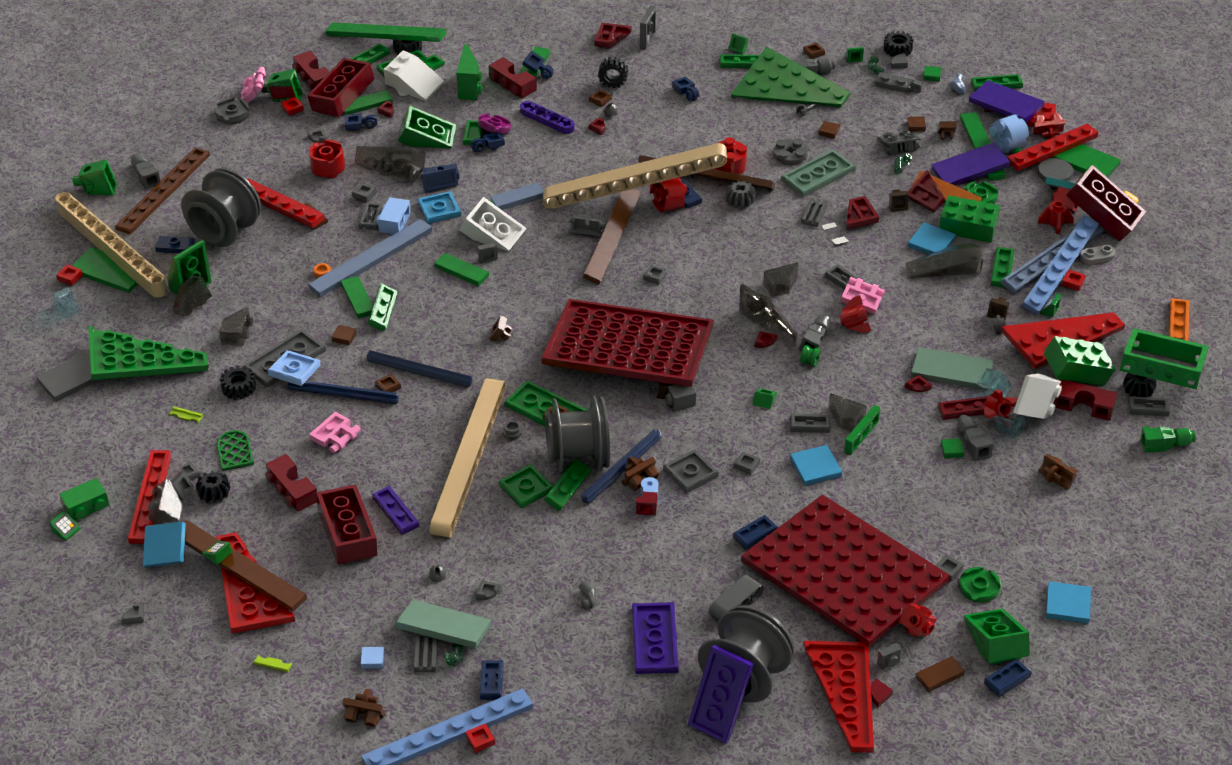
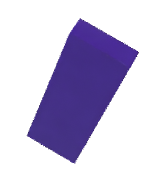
[372,486,420,535]

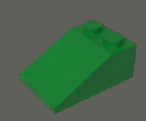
[456,44,483,100]
[398,106,456,148]
[167,240,212,300]
[963,608,1030,664]

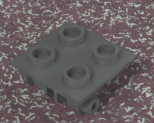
[878,130,921,154]

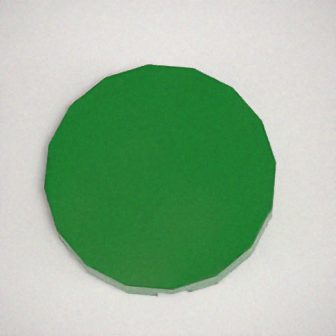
[964,182,998,204]
[959,567,1001,603]

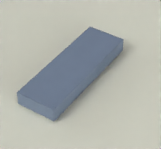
[490,182,544,210]

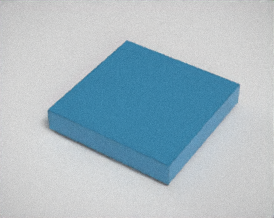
[417,191,461,224]
[908,223,956,258]
[790,445,842,486]
[143,521,186,567]
[1046,581,1091,624]

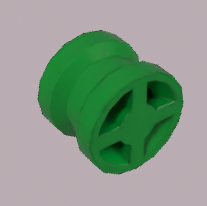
[800,345,821,367]

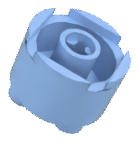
[989,115,1029,153]

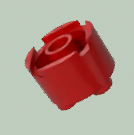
[714,137,747,174]
[309,140,345,179]
[650,177,688,212]

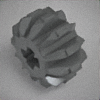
[725,181,755,208]

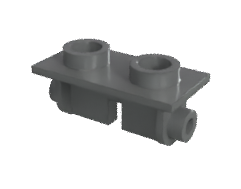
[569,215,606,237]

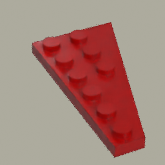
[1001,312,1126,369]
[216,532,295,634]
[803,641,874,753]

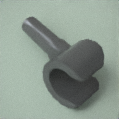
[796,103,816,117]

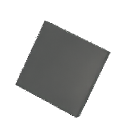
[640,5,656,50]
[663,449,719,493]

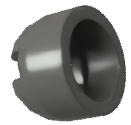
[603,102,618,117]
[429,564,446,582]

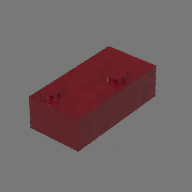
[307,58,375,117]
[1066,165,1146,241]
[316,484,378,564]

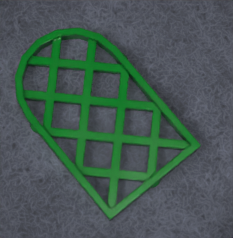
[217,430,254,471]

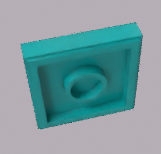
[1045,177,1075,190]

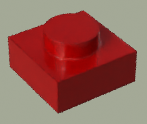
[281,97,304,116]
[56,264,83,286]
[1062,270,1086,291]
[465,723,495,753]

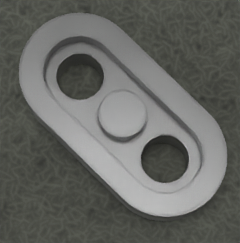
[1080,245,1116,265]

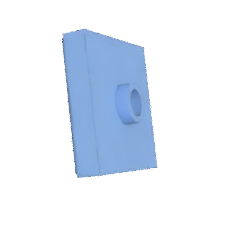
[268,350,320,386]

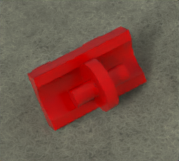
[1032,113,1066,139]

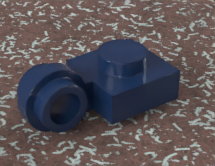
[522,50,554,79]
[672,76,699,101]
[345,113,377,130]
[471,133,505,152]

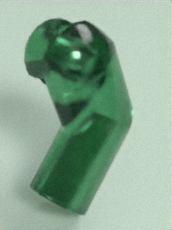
[868,56,884,75]
[894,153,912,174]
[445,643,464,667]

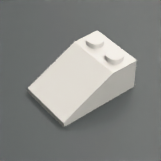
[384,50,444,102]
[459,197,526,252]
[1013,373,1062,419]

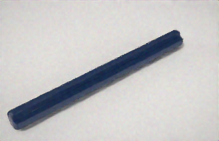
[366,350,472,387]
[287,381,399,404]
[581,429,662,504]

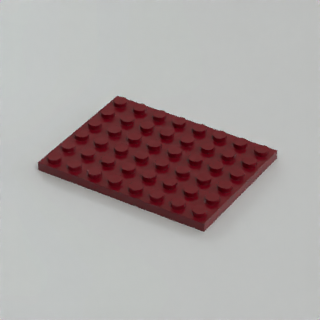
[542,299,714,387]
[741,494,950,647]

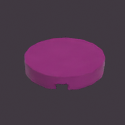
[478,113,511,133]

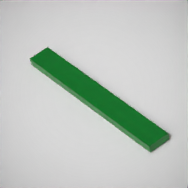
[325,22,447,42]

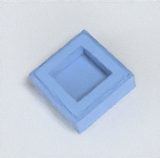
[361,647,384,669]

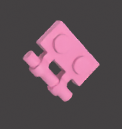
[241,67,266,103]
[840,277,885,314]
[309,412,361,454]

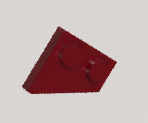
[594,22,632,48]
[907,170,945,213]
[846,196,879,230]

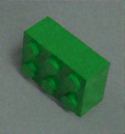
[939,195,1001,243]
[1044,336,1116,386]

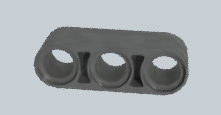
[708,575,764,621]

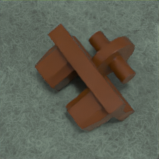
[1038,454,1078,490]
[621,456,659,491]
[342,689,386,727]

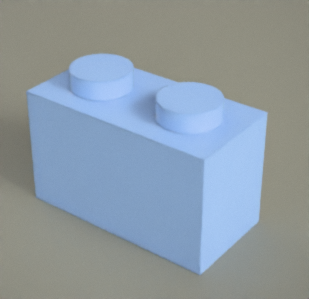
[376,197,411,235]

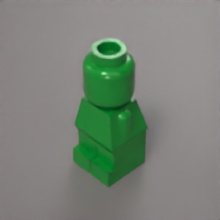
[1140,426,1196,453]

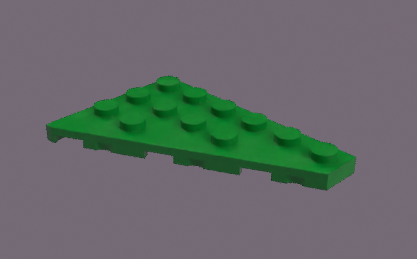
[731,46,850,107]
[88,326,208,380]

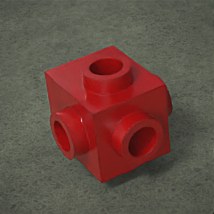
[898,603,937,637]

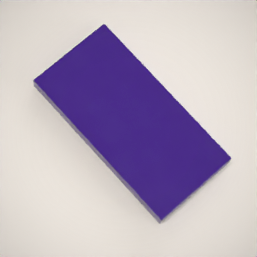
[969,80,1044,123]
[932,142,1010,186]
[632,602,679,674]
[687,645,754,744]

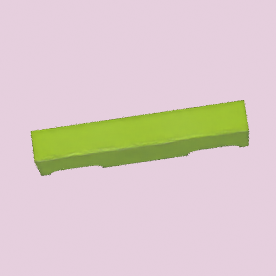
[169,406,203,423]
[254,655,292,672]

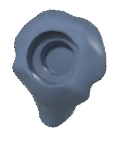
[950,73,965,95]

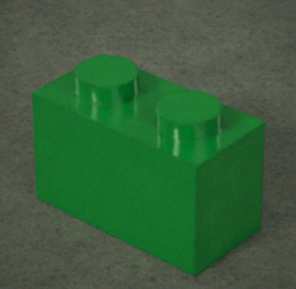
[59,478,109,521]

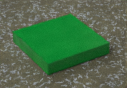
[499,464,553,509]

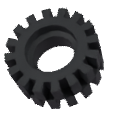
[884,31,914,56]
[393,40,422,55]
[598,57,629,88]
[220,366,256,400]

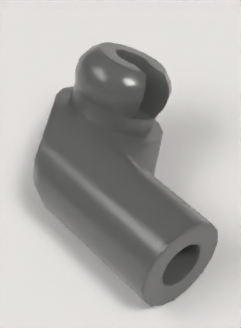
[579,581,596,610]

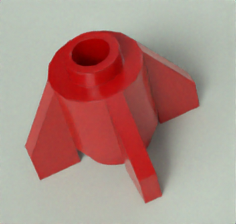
[1038,201,1074,234]
[839,295,871,333]
[984,389,1018,427]

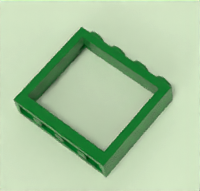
[1119,328,1209,390]

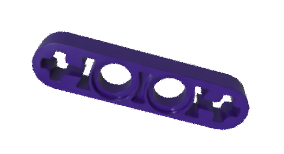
[520,101,575,134]

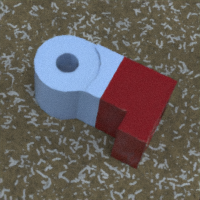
[636,477,658,516]

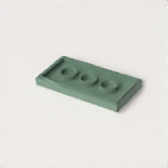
[781,149,856,197]
[911,347,993,390]
[396,600,492,649]

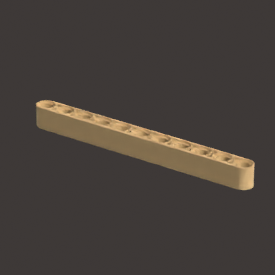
[543,143,727,208]
[55,192,167,298]
[430,378,506,538]

